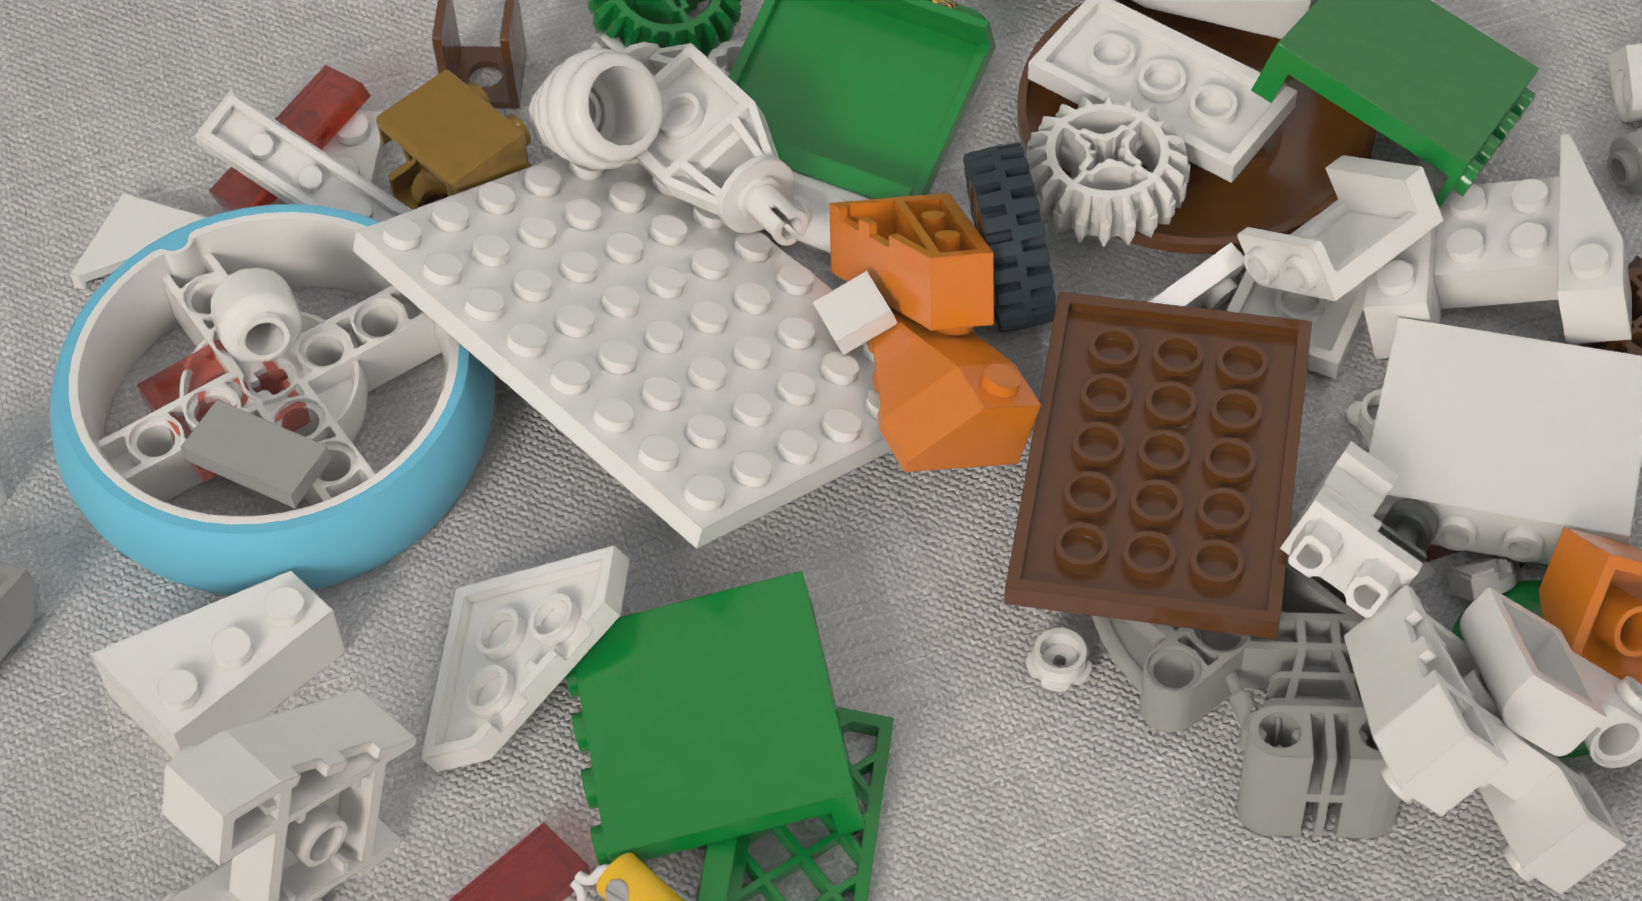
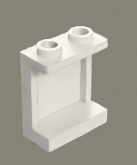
[1237,155,1444,302]

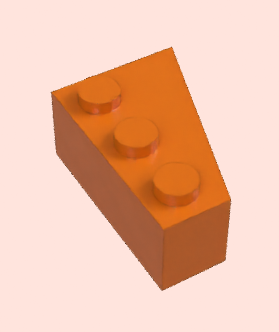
[829,193,994,335]

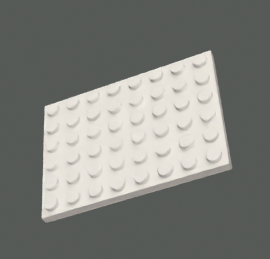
[353,156,892,548]

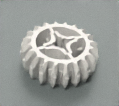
[1026,94,1190,247]

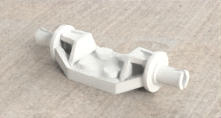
[591,35,809,246]

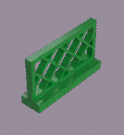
[695,707,894,901]

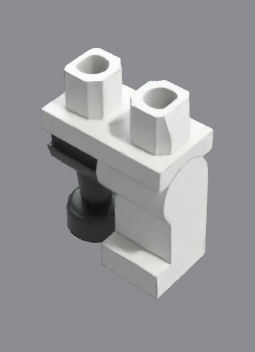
[1280,441,1438,618]

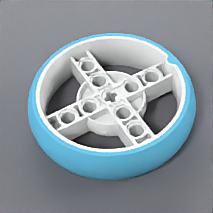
[50,204,495,595]

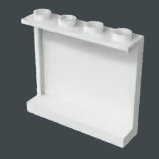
[1368,317,1642,565]

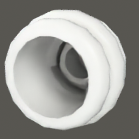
[529,49,663,169]

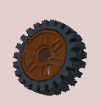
[963,142,1056,333]

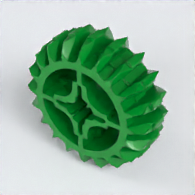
[587,0,742,57]

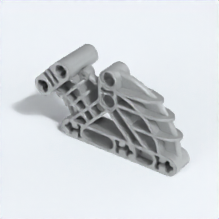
[1091,509,1443,838]

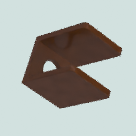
[432,0,527,109]

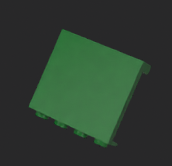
[728,0,996,199]
[1251,0,1540,209]
[565,571,865,866]

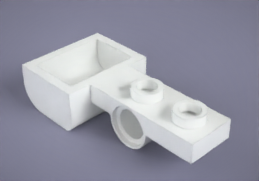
[1460,586,1642,768]

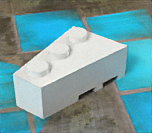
[91,571,345,758]

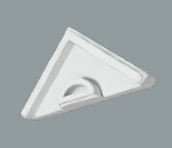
[70,193,207,290]

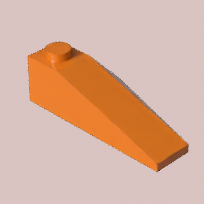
[867,306,1041,472]
[1539,527,1642,684]

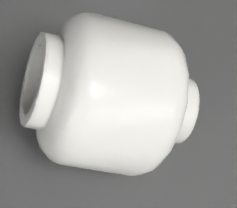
[211,267,301,363]

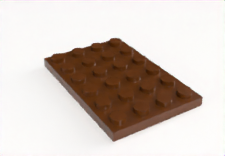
[1004,292,1312,640]

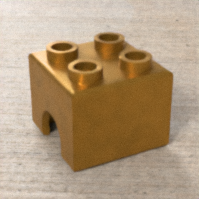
[376,70,532,210]

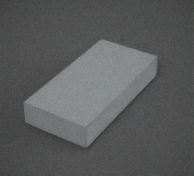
[181,399,331,508]

